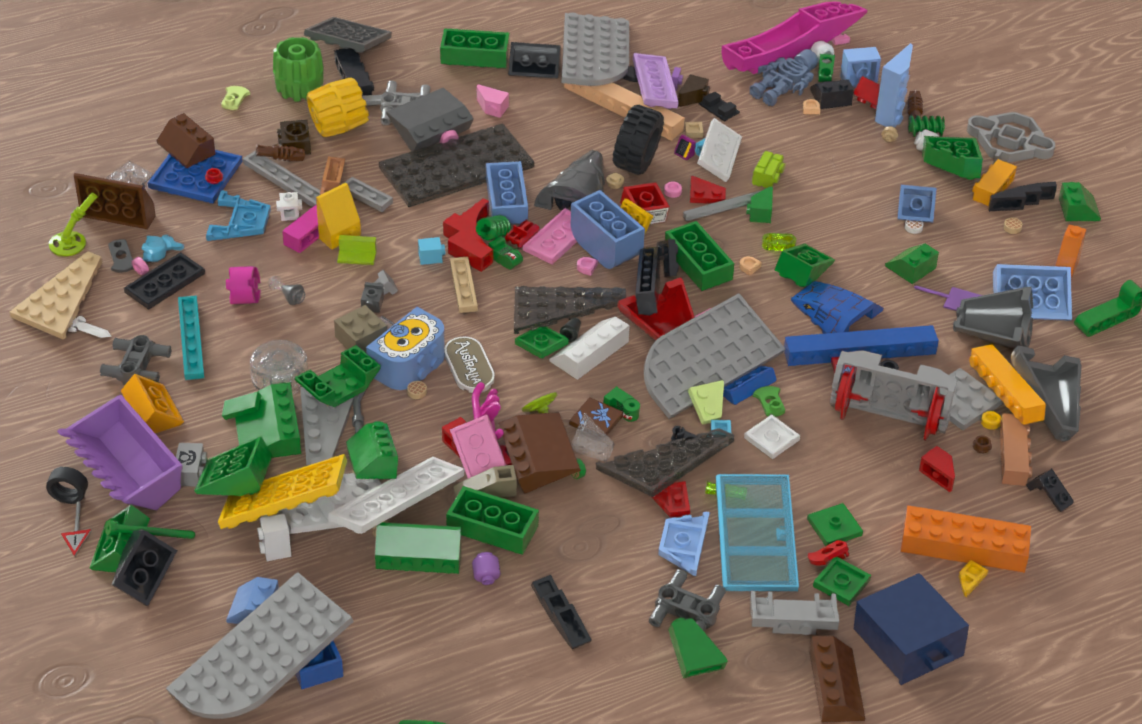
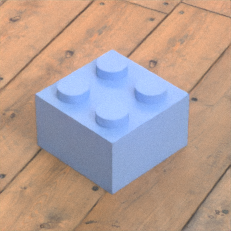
[840,47,881,88]

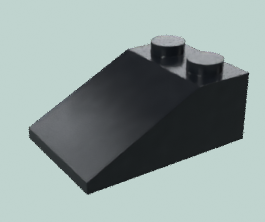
[112,529,177,606]

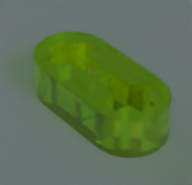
[762,233,797,251]

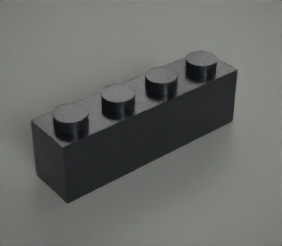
[334,48,374,96]

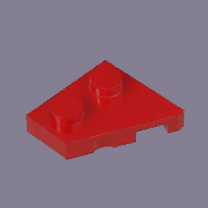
[690,176,726,204]
[647,481,691,518]

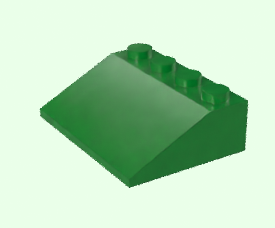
[235,382,301,458]
[194,436,272,496]

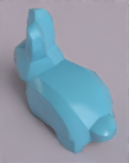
[142,235,184,262]

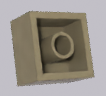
[334,305,387,351]

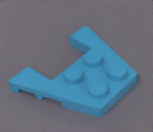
[206,190,271,241]

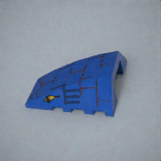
[791,281,884,334]

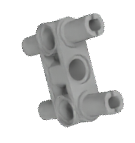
[380,81,431,125]

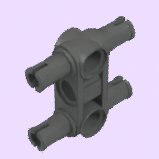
[100,335,172,385]
[649,569,726,631]

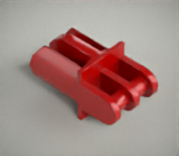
[505,219,540,248]

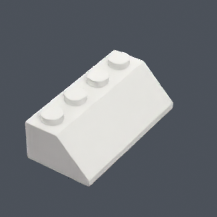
[549,316,630,380]

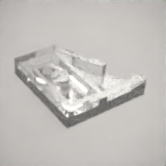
[571,413,615,462]

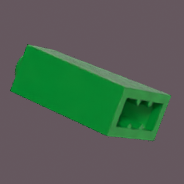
[668,618,728,678]

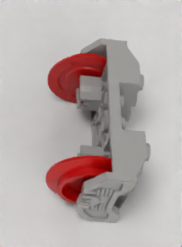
[830,350,957,441]

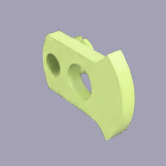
[221,86,250,110]

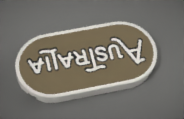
[445,337,494,393]

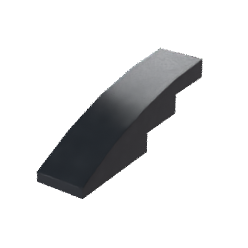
[988,181,1057,212]
[531,575,592,649]

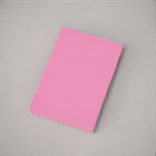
[450,415,507,479]

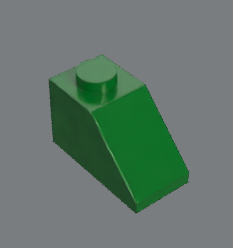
[746,187,773,223]

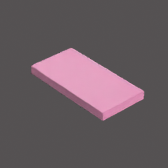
[523,208,577,264]

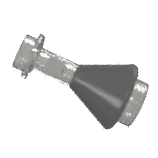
[268,276,305,305]

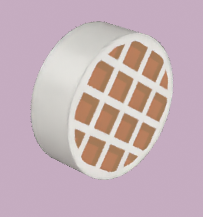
[905,220,923,234]

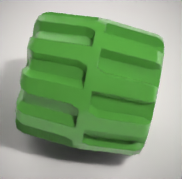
[273,37,324,102]

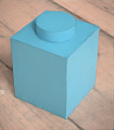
[418,237,445,265]

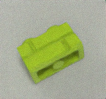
[752,151,785,188]

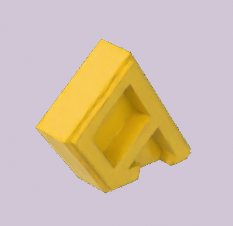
[958,560,988,597]

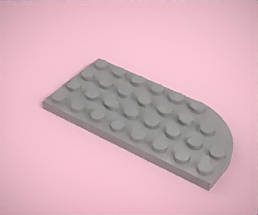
[561,13,629,86]
[644,293,785,419]
[166,572,354,719]

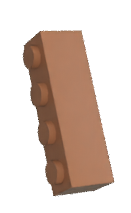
[1000,413,1032,486]

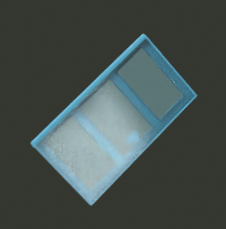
[716,474,799,591]

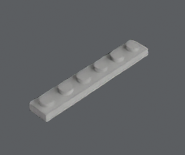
[243,150,320,207]

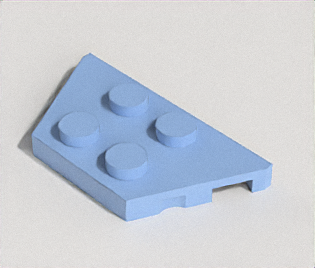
[658,512,710,576]

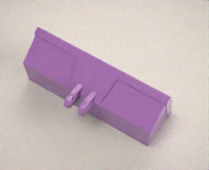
[57,395,183,510]

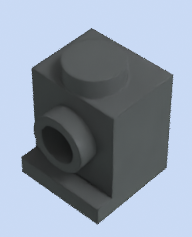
[361,282,384,313]

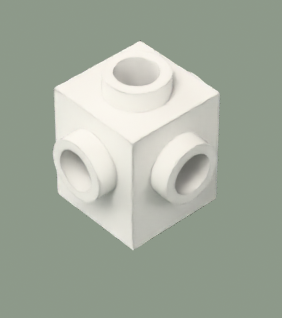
[276,192,302,221]

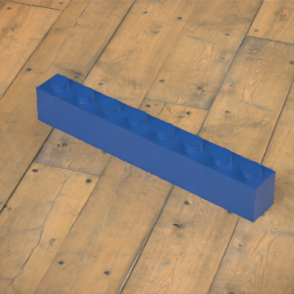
[784,325,939,366]

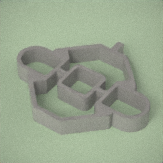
[967,112,1055,164]

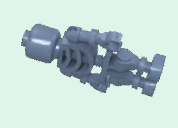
[749,49,818,106]

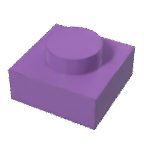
[672,67,683,91]

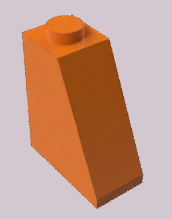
[1055,224,1087,280]

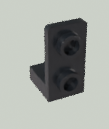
[1026,468,1074,512]

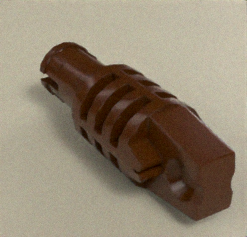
[907,91,923,120]
[256,144,305,162]

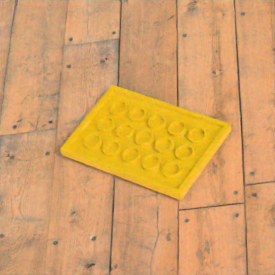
[218,454,347,529]

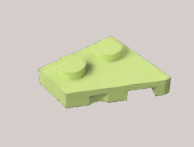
[688,380,724,425]

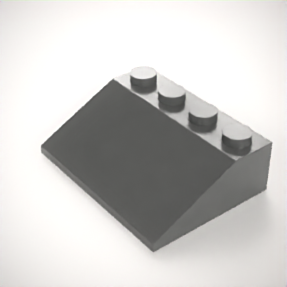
[386,88,474,154]

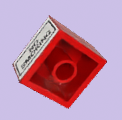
[620,182,670,224]

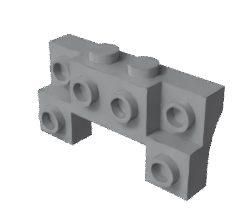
[750,591,839,635]

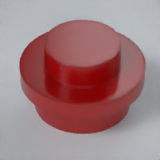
[205,168,223,184]

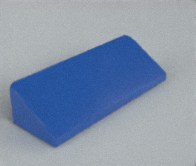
[723,366,777,405]

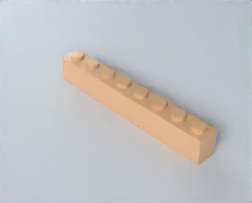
[564,83,685,141]

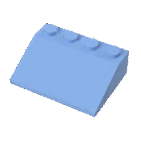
[875,44,913,127]
[993,264,1072,321]

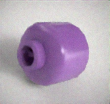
[472,552,501,585]

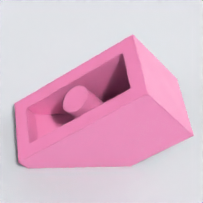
[477,85,509,118]

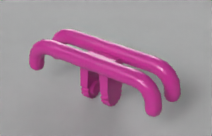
[471,382,504,440]

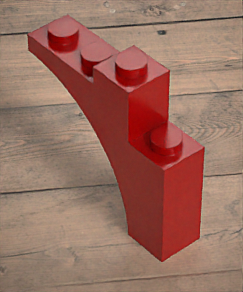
[443,198,493,272]

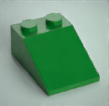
[774,243,835,287]

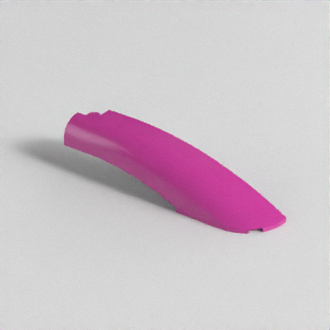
[721,1,867,74]

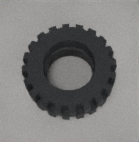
[612,105,664,175]

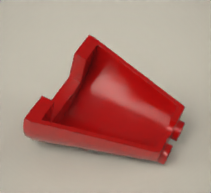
[617,277,695,341]

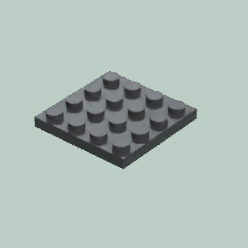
[304,17,392,53]

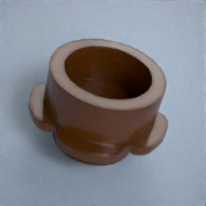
[973,435,992,454]

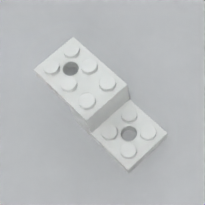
[278,473,381,534]

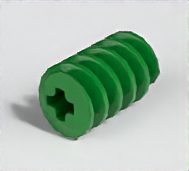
[908,115,945,137]
[476,215,511,240]

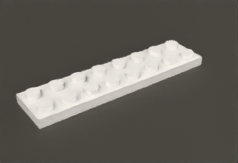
[328,457,465,534]

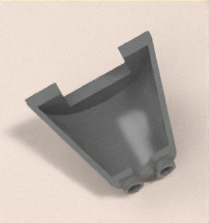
[953,287,1033,349]

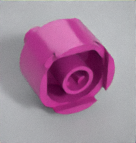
[226,266,261,304]

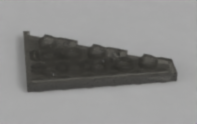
[514,286,626,334]
[596,428,735,497]

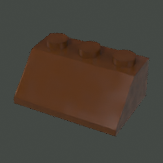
[157,113,216,168]

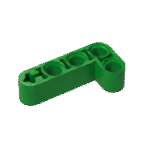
[1074,280,1142,337]

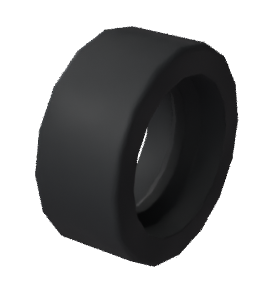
[46,467,88,504]

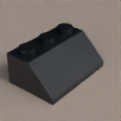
[508,42,561,79]

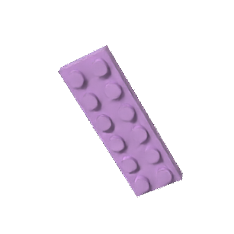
[632,53,678,109]

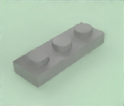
[343,177,393,212]

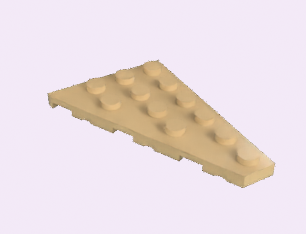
[10,251,102,340]

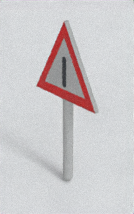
[61,501,92,557]

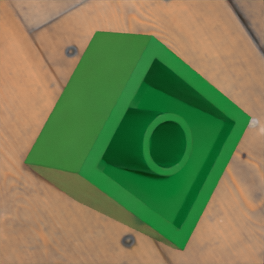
[1059,182,1101,221]
[885,243,939,284]

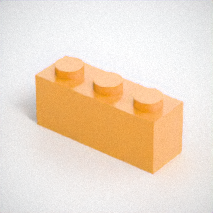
[972,159,1017,206]

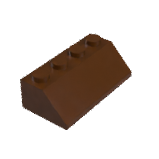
[809,636,865,723]

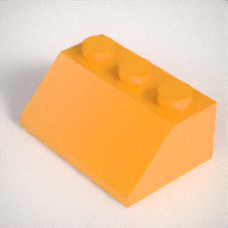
[121,374,184,434]

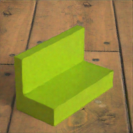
[337,235,377,265]

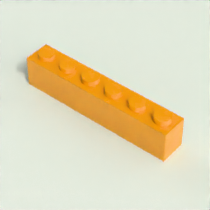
[969,344,1046,425]

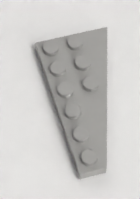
[300,387,354,466]

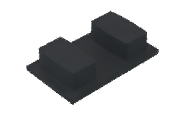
[699,92,740,122]

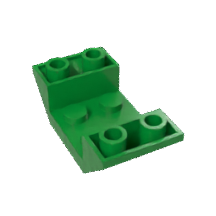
[295,345,381,408]

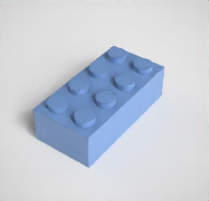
[486,161,528,224]

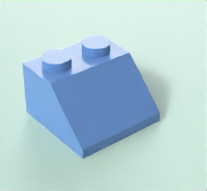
[897,185,937,223]
[226,577,279,624]

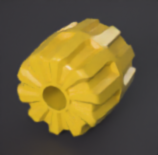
[307,78,369,137]

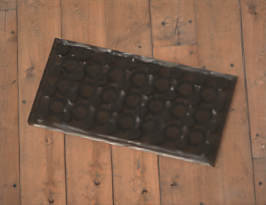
[379,123,535,207]

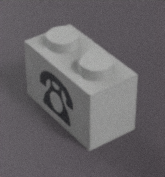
[176,443,208,487]

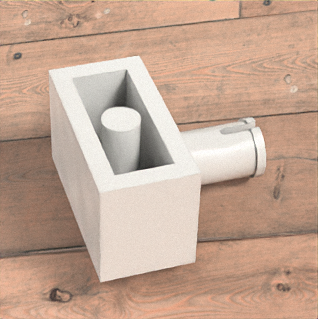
[257,514,291,561]

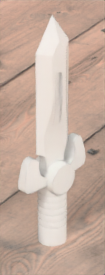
[68,316,111,338]

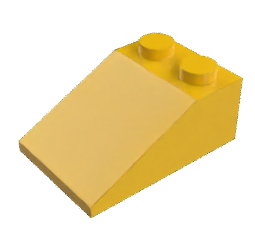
[316,183,361,250]

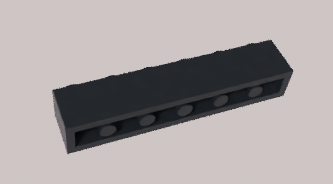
[636,246,661,316]

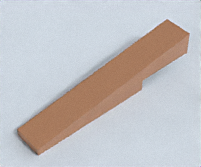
[320,156,345,195]

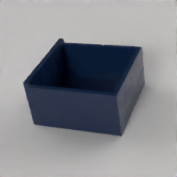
[853,573,969,685]

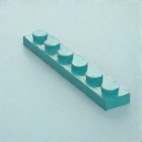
[178,295,204,380]

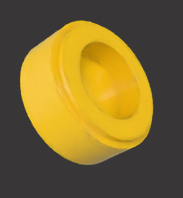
[981,411,1001,430]

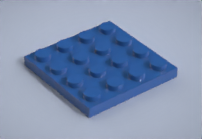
[148,150,243,203]

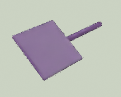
[914,285,982,311]

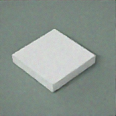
[744,415,800,459]

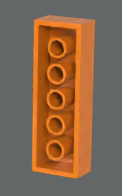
[900,505,1031,573]

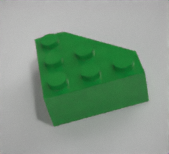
[922,136,983,180]

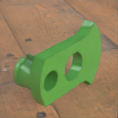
[753,386,785,417]

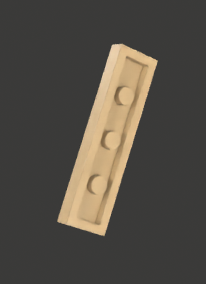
[450,257,478,313]

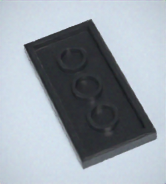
[124,252,205,310]

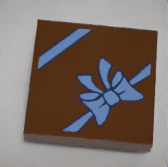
[569,397,623,440]

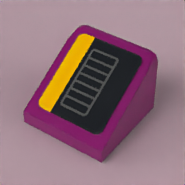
[674,134,696,160]

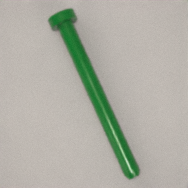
[105,520,195,539]

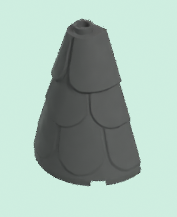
[534,150,605,210]
[1011,346,1082,442]

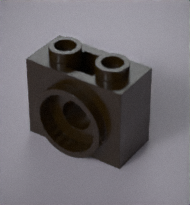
[277,120,311,155]

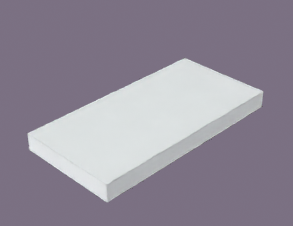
[697,118,742,182]

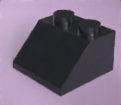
[810,79,854,109]

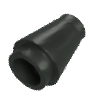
[560,318,581,342]

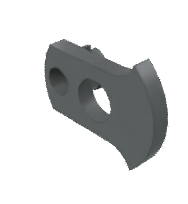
[108,239,134,272]

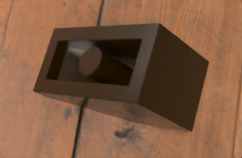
[678,74,710,107]

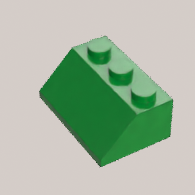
[89,505,150,573]

